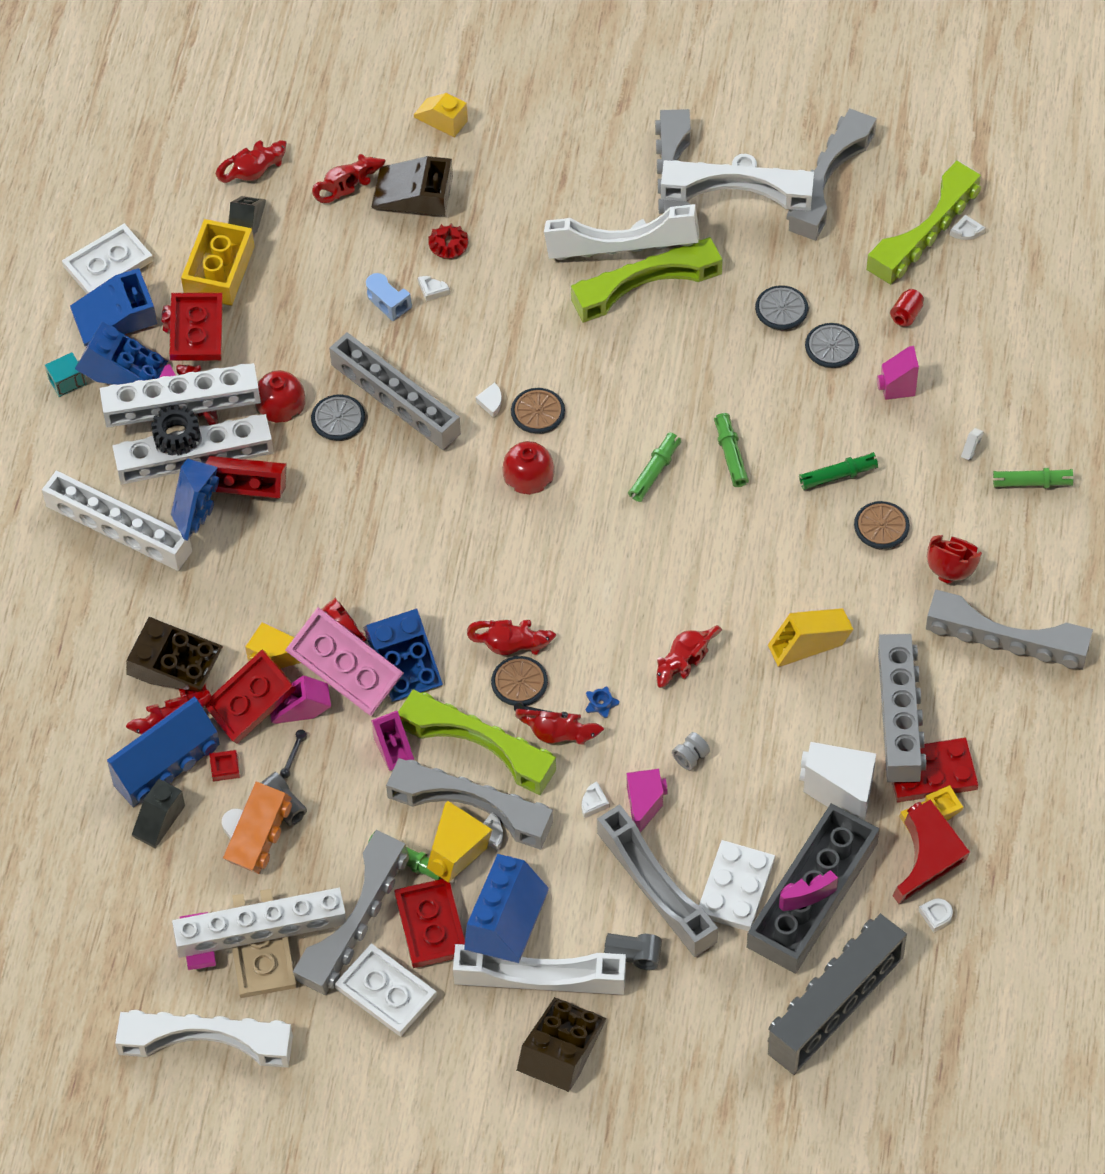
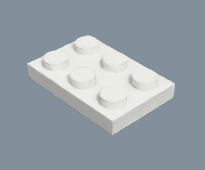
[62,223,153,294]
[699,840,775,931]
[335,943,437,1037]

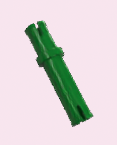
[799,452,878,490]

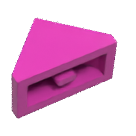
[371,710,415,771]

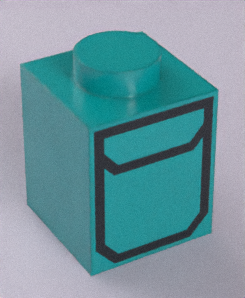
[45,352,87,397]

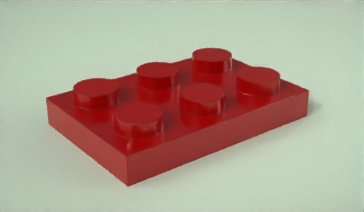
[169,293,223,361]
[205,649,296,744]
[892,737,978,803]
[394,879,465,968]

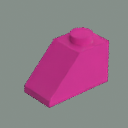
[877,346,919,400]
[270,675,331,724]
[626,769,668,833]

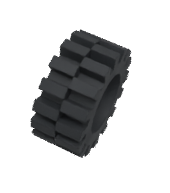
[151,405,200,456]

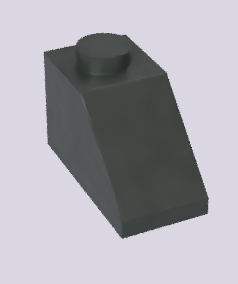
[228,196,266,234]
[132,779,185,848]

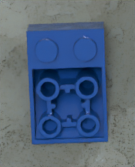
[70,268,157,346]
[75,322,168,385]
[171,459,219,541]
[363,608,443,702]

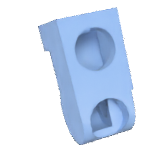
[366,273,412,321]

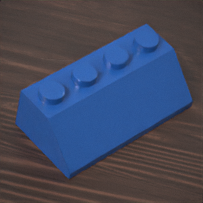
[107,696,220,808]
[464,854,549,963]

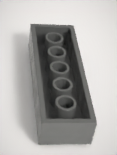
[746,803,880,974]
[767,913,907,1075]

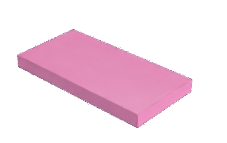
[285,607,404,716]

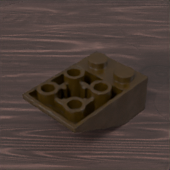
[371,156,453,216]
[126,617,223,692]
[516,997,606,1092]

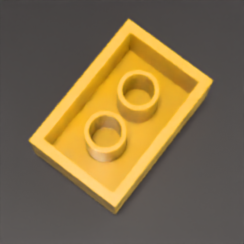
[181,219,255,306]

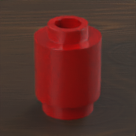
[890,289,924,326]

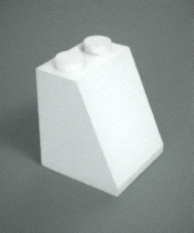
[799,742,876,821]

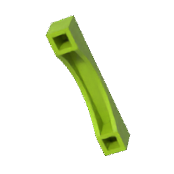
[866,160,981,285]
[571,237,723,323]
[398,690,556,796]

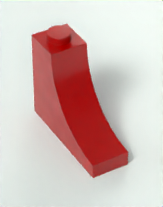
[892,799,970,904]

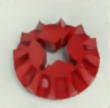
[428,223,468,258]

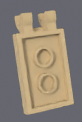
[232,889,296,998]

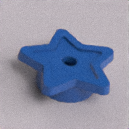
[585,686,619,718]

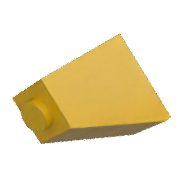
[768,608,854,667]
[427,801,492,883]

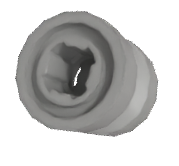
[672,732,710,771]

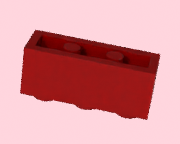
[205,456,287,498]

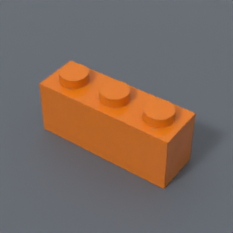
[223,781,292,874]

